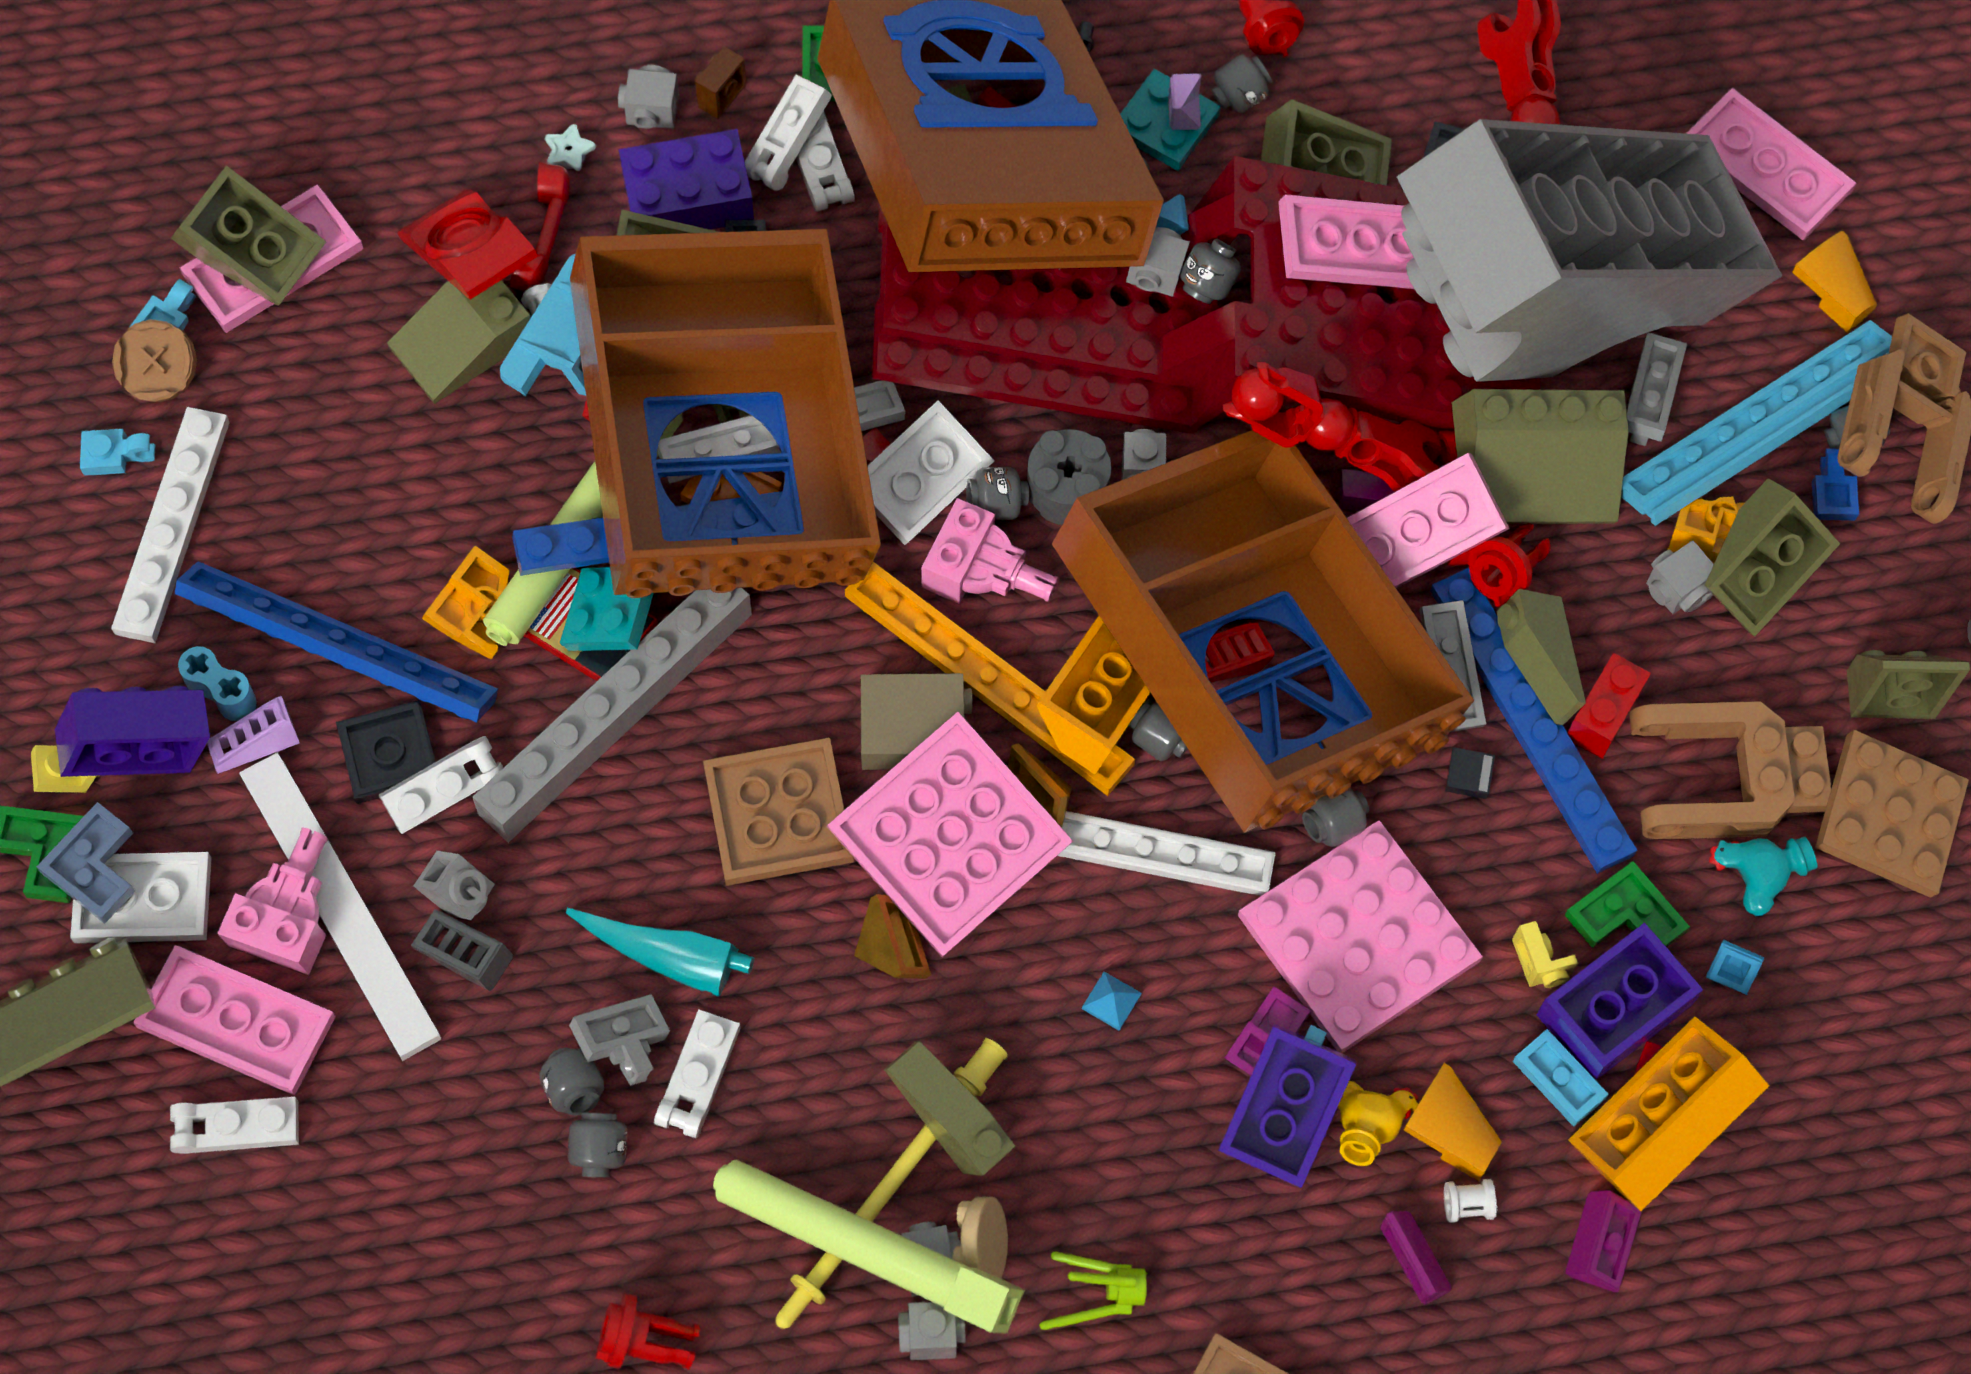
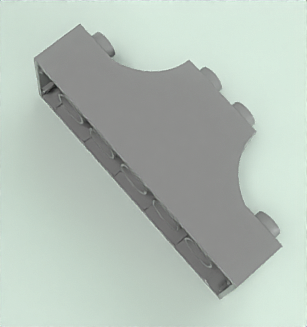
[1397,119,1782,382]

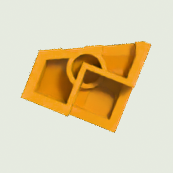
[1792,231,1877,333]
[1668,496,1745,564]
[422,546,509,659]
[1404,1063,1502,1181]

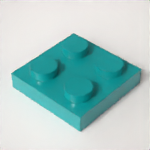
[1120,69,1221,171]
[560,567,654,651]

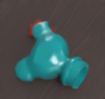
[1709,836,1818,916]

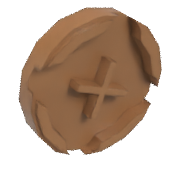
[112,319,197,403]

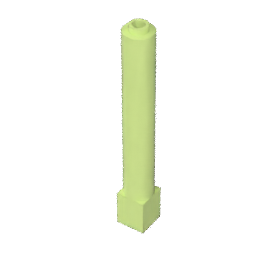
[483,414,683,646]
[713,1160,1024,1333]

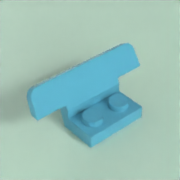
[500,254,586,396]

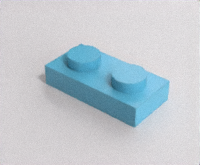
[1513,1029,1609,1126]

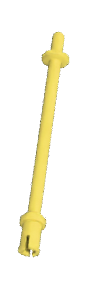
[775,1038,1008,1329]

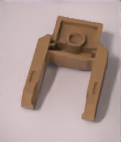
[1838,313,1971,524]
[1629,701,1831,839]

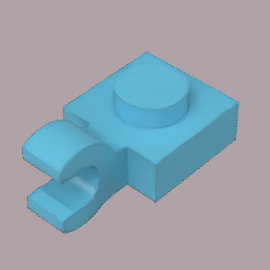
[129,279,196,330]
[80,429,156,476]

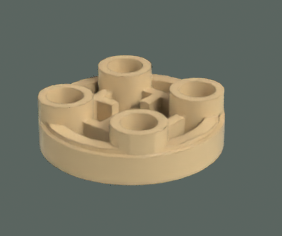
[953,1197,1008,1279]

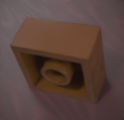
[695,46,747,119]

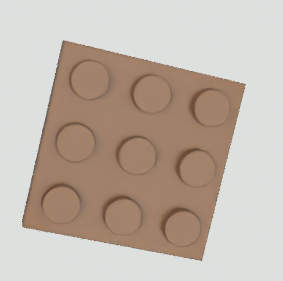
[1815,730,1969,898]
[703,738,854,886]

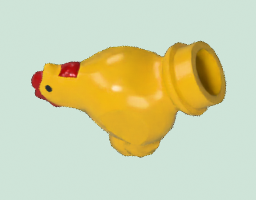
[1337,1080,1419,1166]

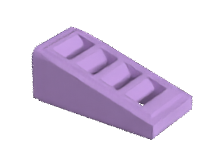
[207,696,300,774]

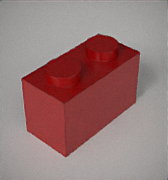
[1568,653,1651,759]

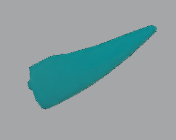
[566,907,755,997]

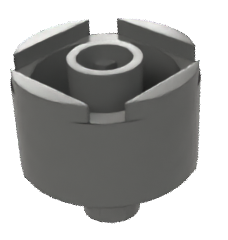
[1027,429,1111,525]

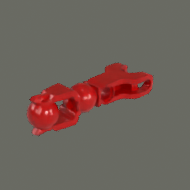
[1477,0,1561,125]
[1223,362,1443,492]

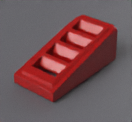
[1205,622,1275,682]

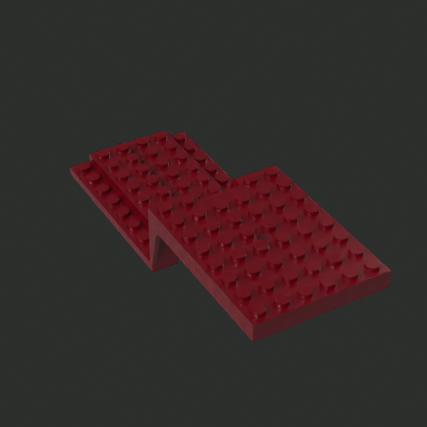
[872,156,1540,434]

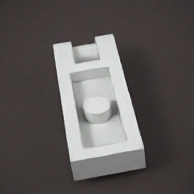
[745,75,832,191]
[796,111,855,212]
[379,736,503,834]
[654,1009,741,1139]
[170,1097,299,1154]

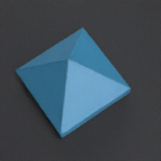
[1156,194,1189,235]
[1706,940,1764,995]
[1082,972,1142,1031]

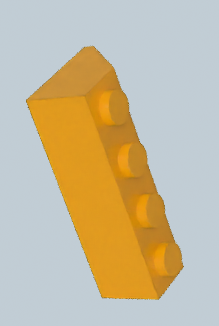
[1036,616,1151,774]
[1568,1017,1769,1211]

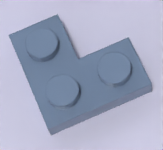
[37,802,135,924]

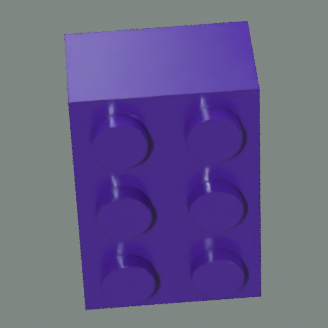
[619,129,754,230]
[55,686,210,777]
[1536,922,1703,1080]
[1218,1023,1356,1188]

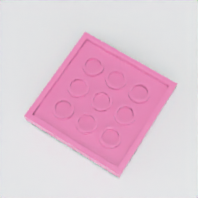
[827,712,1073,957]
[1238,820,1483,1054]

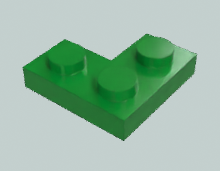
[0,805,84,903]
[1564,861,1690,948]

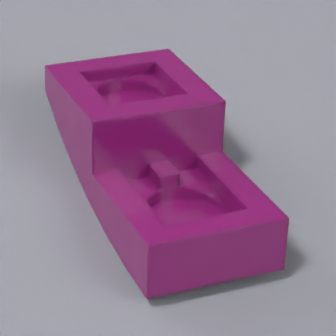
[1225,987,1311,1076]

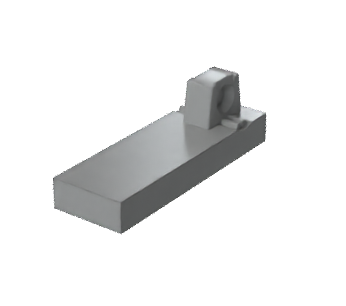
[1626,333,1687,446]
[1419,600,1486,732]

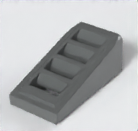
[411,909,513,991]

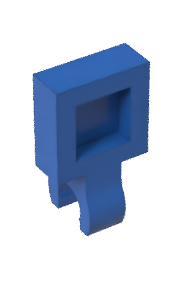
[1812,448,1859,521]

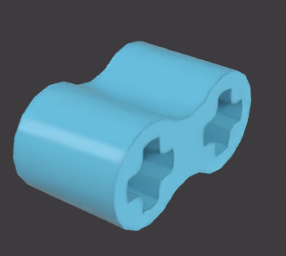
[178,646,257,721]

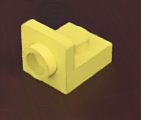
[31,745,99,793]
[1512,921,1578,988]

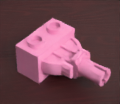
[922,498,1059,604]
[217,828,328,975]

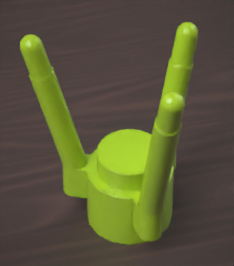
[1040,1252,1146,1330]

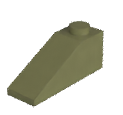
[1497,589,1586,725]
[884,1041,1015,1175]

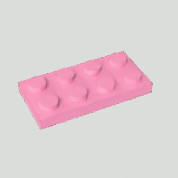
[1686,88,1856,241]
[180,184,363,333]
[1278,195,1414,289]
[1347,453,1510,588]
[133,945,335,1095]

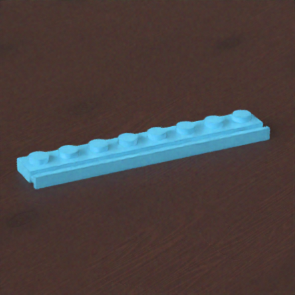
[1621,320,1892,526]

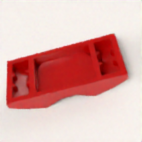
[397,189,539,300]

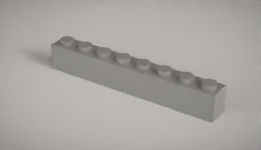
[473,588,752,843]

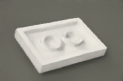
[868,400,994,545]
[70,852,211,943]

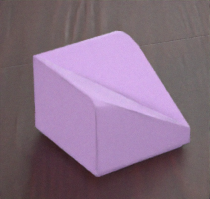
[1168,74,1201,130]

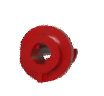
[1238,0,1304,57]
[1468,523,1550,607]
[595,1293,700,1369]

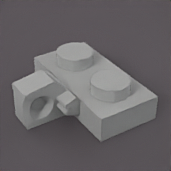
[569,994,670,1086]

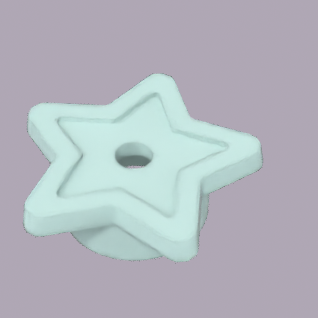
[545,124,596,171]

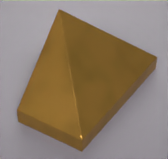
[1008,743,1072,827]
[854,894,931,979]

